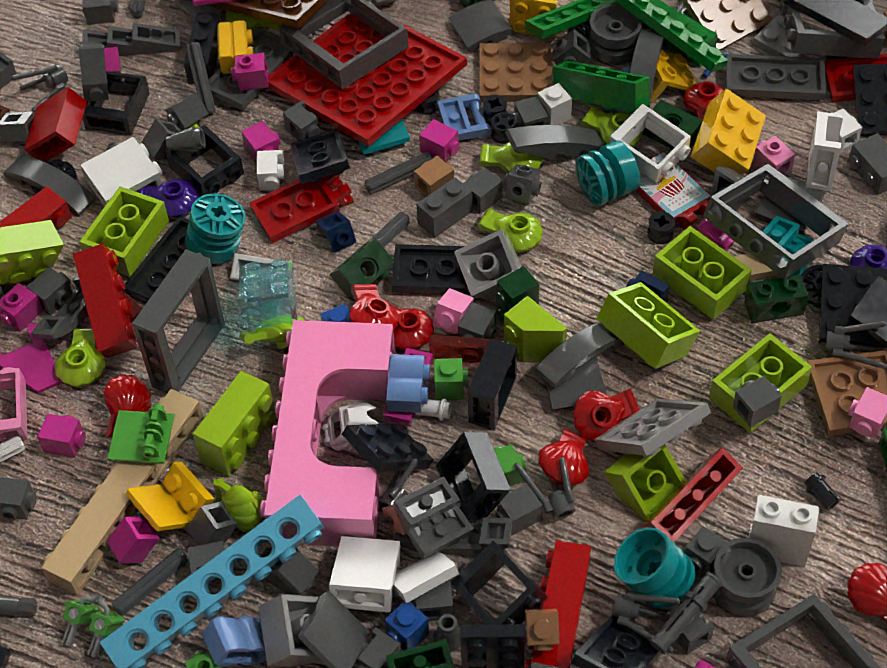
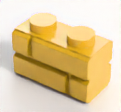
[217,20,254,74]

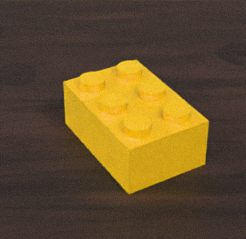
[690,88,766,175]

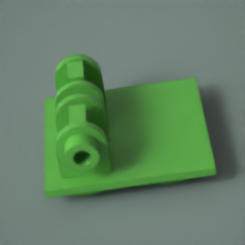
[107,404,175,464]

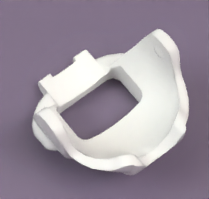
[322,403,378,454]

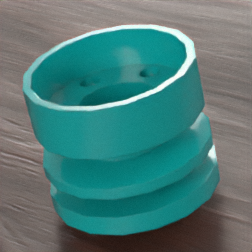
[575,140,641,206]
[185,193,246,264]
[614,527,695,609]

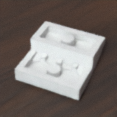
[392,552,459,603]

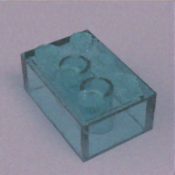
[239,259,298,330]

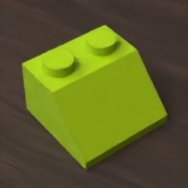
[504,296,567,362]
[604,444,686,522]

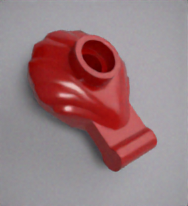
[683,81,724,120]
[349,284,399,330]
[385,300,434,351]
[104,374,151,438]
[573,388,640,443]
[538,428,589,486]
[847,563,887,623]

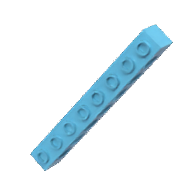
[99,494,325,668]

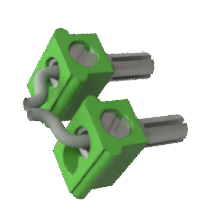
[62,594,125,658]

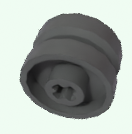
[589,3,643,65]
[712,538,782,617]

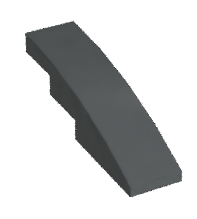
[82,23,180,55]
[505,125,605,159]

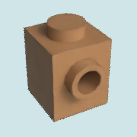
[414,156,455,197]
[525,609,560,650]

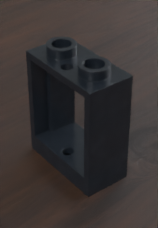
[82,71,150,135]
[165,125,244,196]
[467,339,517,430]
[436,431,511,523]
[451,540,548,625]

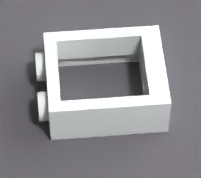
[610,104,691,183]

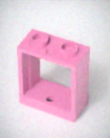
[0,367,28,443]

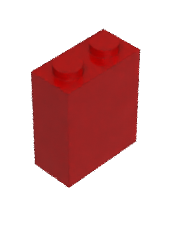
[24,87,87,162]

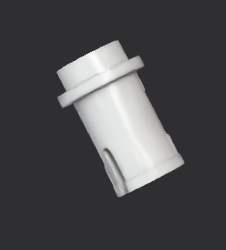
[415,398,452,421]

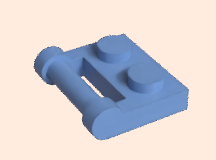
[437,94,492,141]

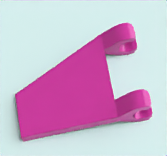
[0,323,63,394]

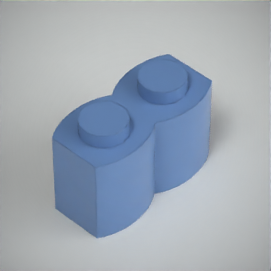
[386,354,430,413]
[202,616,266,666]

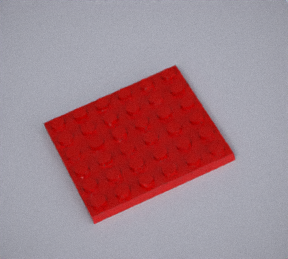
[266,13,468,147]

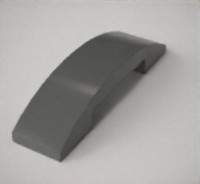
[630,26,665,107]
[3,156,96,216]
[31,273,88,339]
[535,322,624,388]
[394,517,513,554]

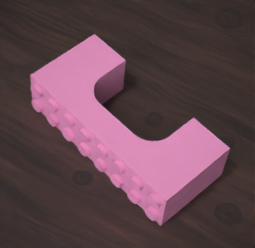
[260,320,395,547]

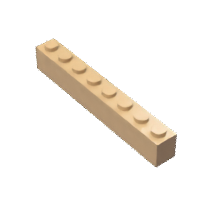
[42,389,203,595]

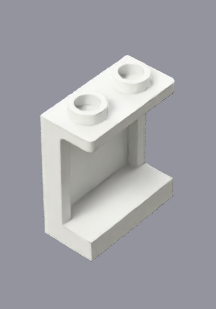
[805,112,843,191]
[80,137,162,207]
[748,495,819,567]
[329,536,400,612]

